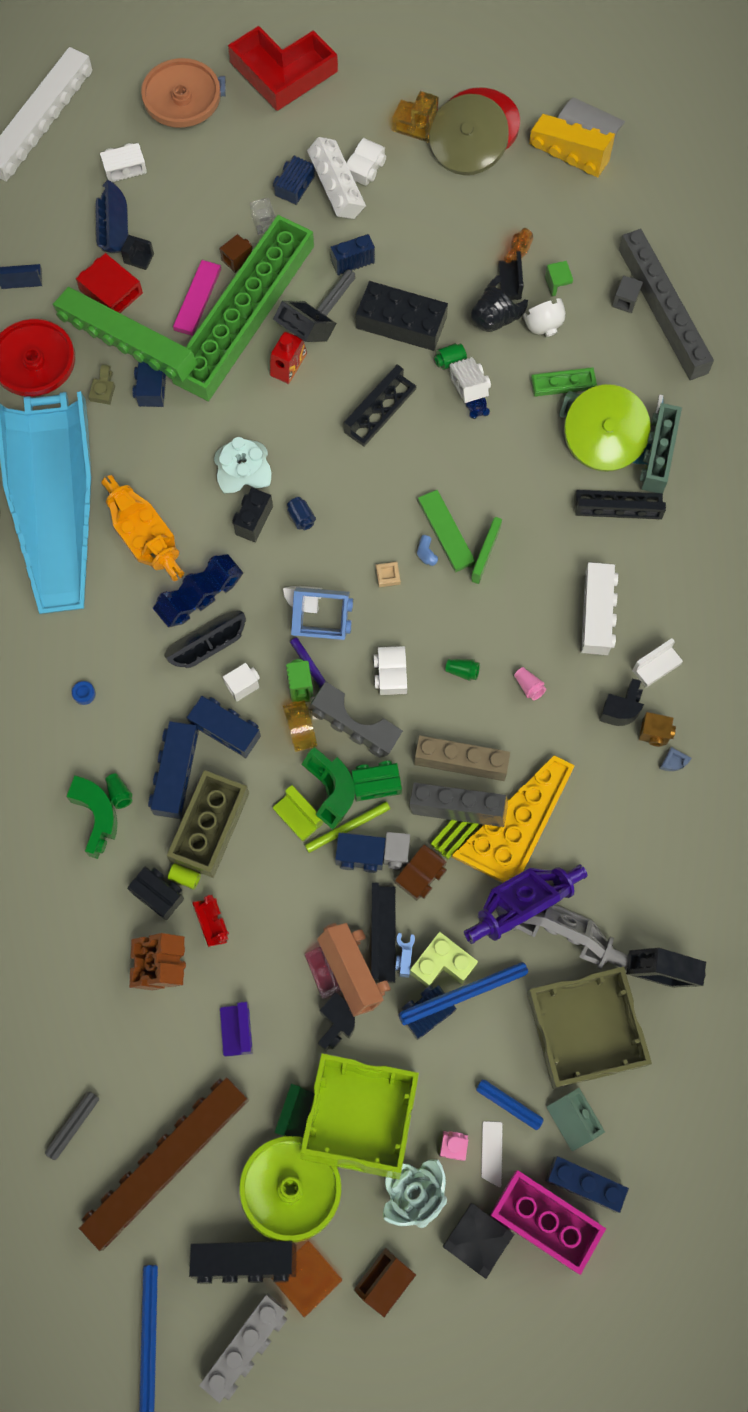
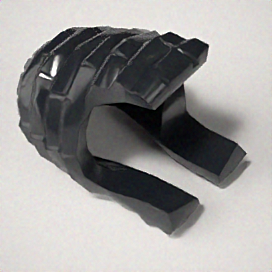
[471,275,528,332]

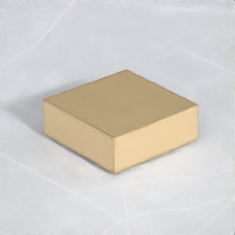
[376,562,401,587]

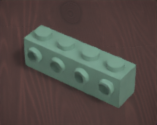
[639,403,682,493]

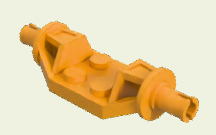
[101,475,184,581]

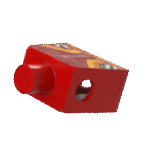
[270,332,307,384]

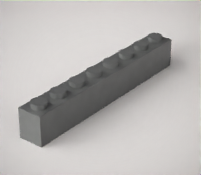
[619,229,714,381]

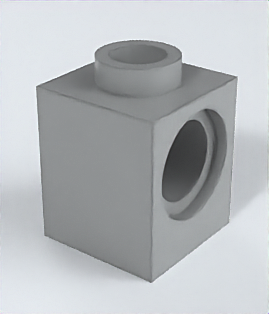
[384,832,410,870]

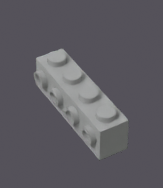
[199,1293,288,1403]

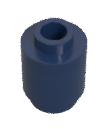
[287,497,316,530]

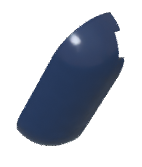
[96,180,128,253]

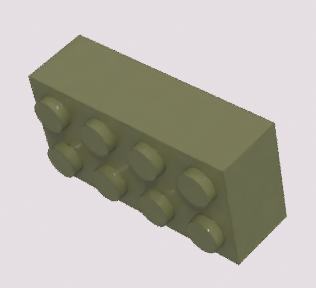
[167,770,249,878]

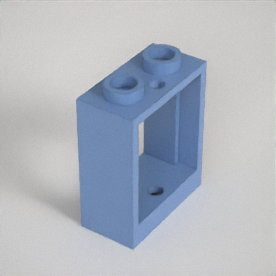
[291,587,353,640]

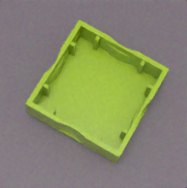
[300,1053,419,1180]

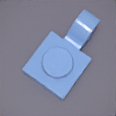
[395,933,415,978]

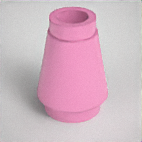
[514,667,546,701]

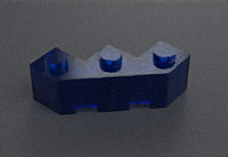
[153,554,244,627]

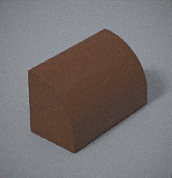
[354,1248,416,1317]

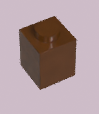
[220,234,252,273]

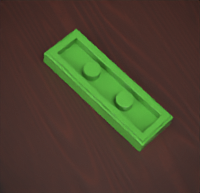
[531,367,597,397]
[471,517,502,584]

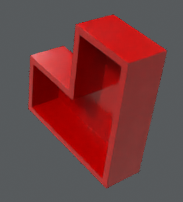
[228,26,338,111]

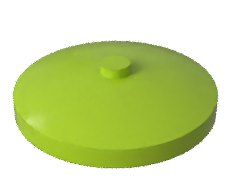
[564,384,651,472]
[239,1136,341,1243]

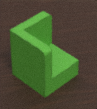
[545,261,573,296]

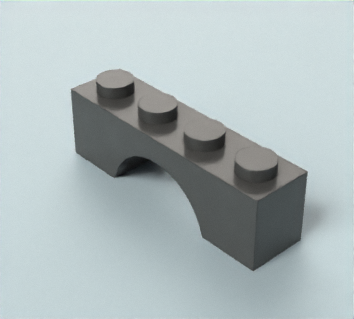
[308,681,403,757]

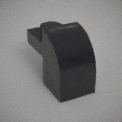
[600,678,644,726]
[318,992,355,1051]

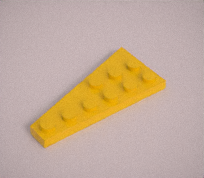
[452,756,575,883]

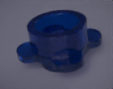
[466,398,490,419]

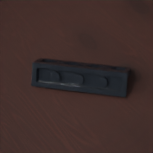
[344,364,417,447]
[576,490,666,520]
[371,883,396,983]

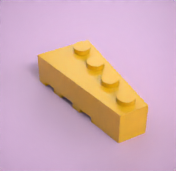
[529,114,615,178]

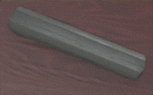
[316,269,355,318]
[45,1092,99,1160]

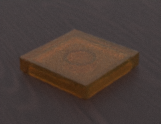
[271,1240,343,1318]

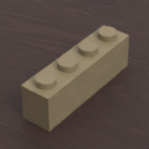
[414,736,510,781]

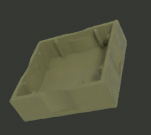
[527,966,652,1089]

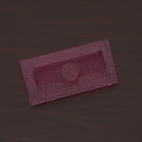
[305,946,342,999]

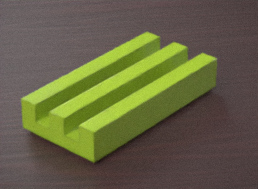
[431,820,479,860]

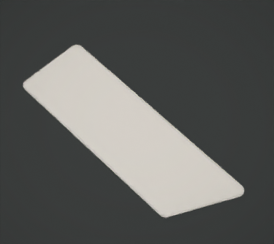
[482,1121,502,1187]

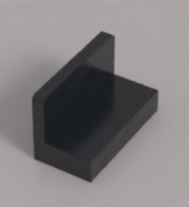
[498,251,524,300]

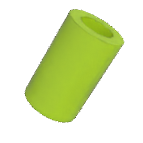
[168,863,201,890]

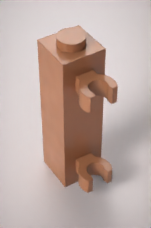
[317,923,391,1016]

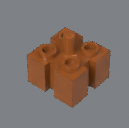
[129,933,186,990]

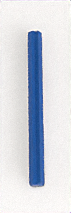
[398,962,528,1025]
[139,1265,158,1412]

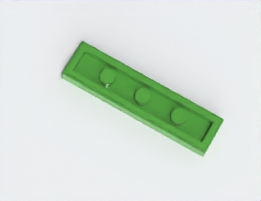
[418,490,475,573]

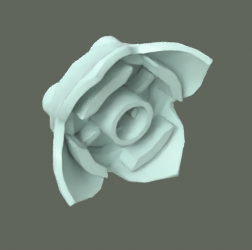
[214,437,272,493]
[383,1159,447,1228]

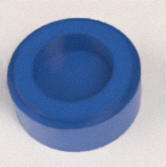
[72,681,96,705]

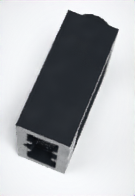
[273,300,337,342]
[626,948,706,988]

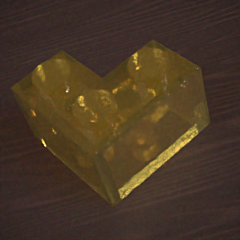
[392,91,439,143]

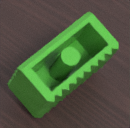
[286,659,314,704]

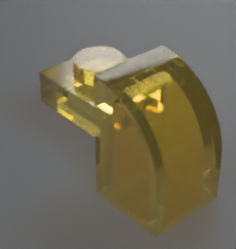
[283,700,318,752]

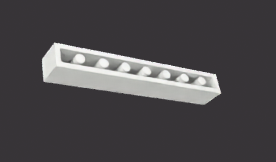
[0,47,92,182]

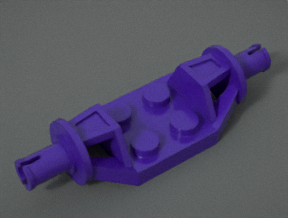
[464,864,587,944]

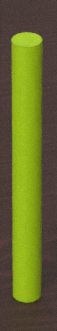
[305,802,390,853]

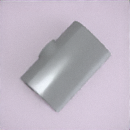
[558,98,625,144]

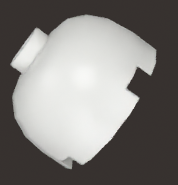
[522,298,566,337]

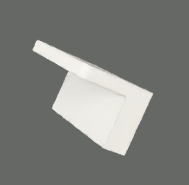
[632,638,683,688]

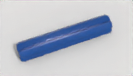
[476,1080,544,1130]

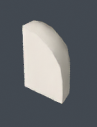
[283,586,322,613]

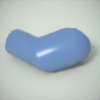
[417,535,438,566]

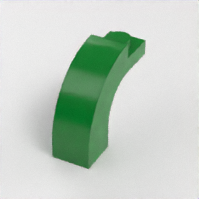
[301,747,355,830]
[66,775,118,859]

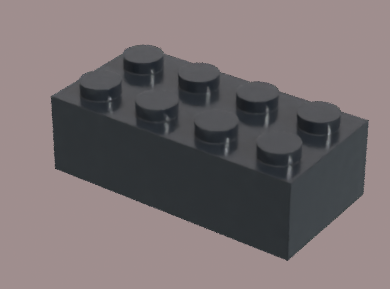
[356,281,448,351]

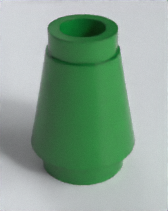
[445,659,480,681]
[105,773,133,809]

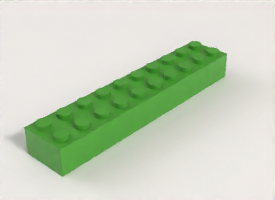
[172,215,314,402]

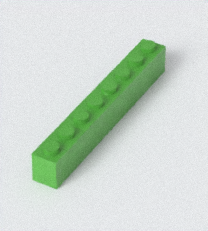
[53,287,198,382]

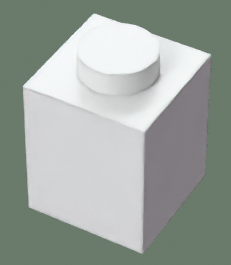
[223,663,260,702]

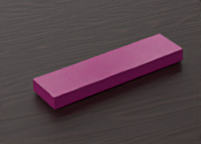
[173,260,221,336]

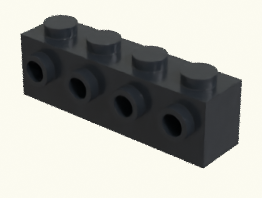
[189,1241,297,1284]

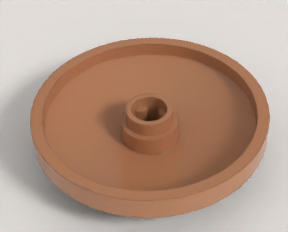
[141,58,221,128]

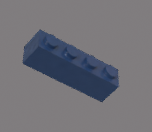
[148,721,199,819]

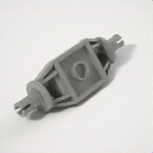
[494,904,629,971]

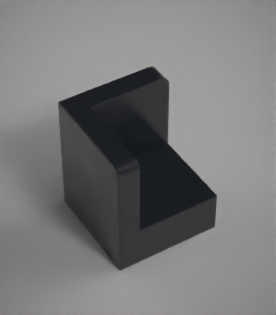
[121,235,154,270]

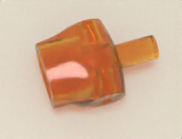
[504,228,533,263]

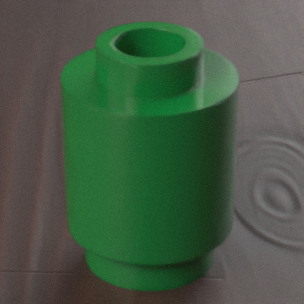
[434,343,467,370]

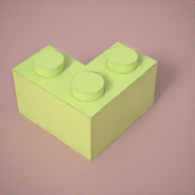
[410,932,478,988]

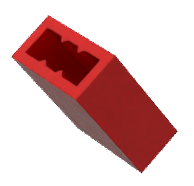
[76,253,143,313]

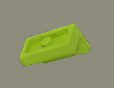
[273,785,324,841]

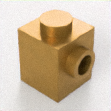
[639,712,676,747]

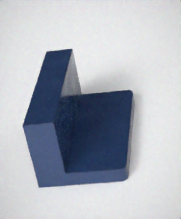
[0,264,42,289]

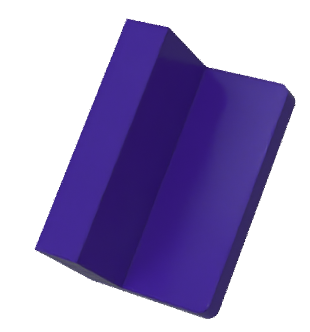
[220,1002,253,1057]

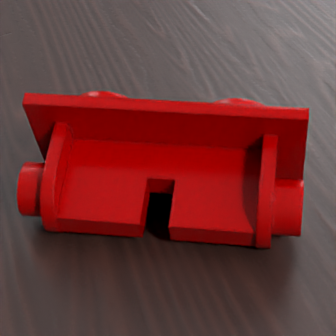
[192,895,229,947]

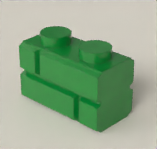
[352,761,402,802]

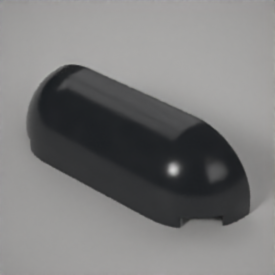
[164,610,246,668]

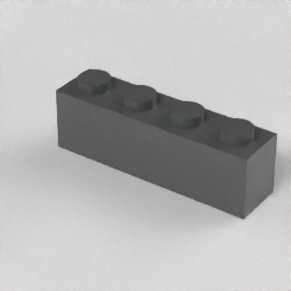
[410,783,508,827]

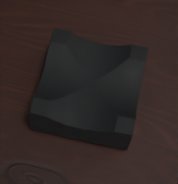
[443,1203,515,1279]

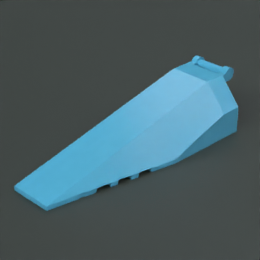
[0,391,92,614]

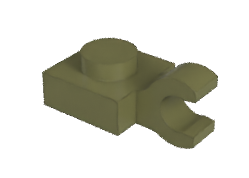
[88,365,115,405]

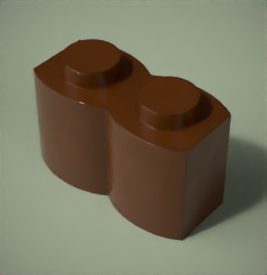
[395,844,447,901]

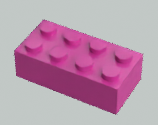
[489,1170,606,1275]

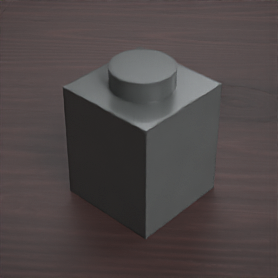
[612,275,643,314]

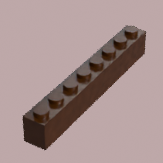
[79,1077,249,1251]

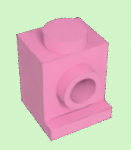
[439,1131,469,1161]

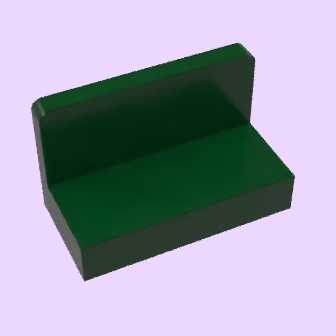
[274,1084,314,1138]

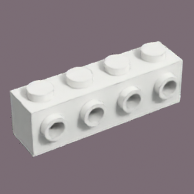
[307,137,366,219]
[581,562,618,655]

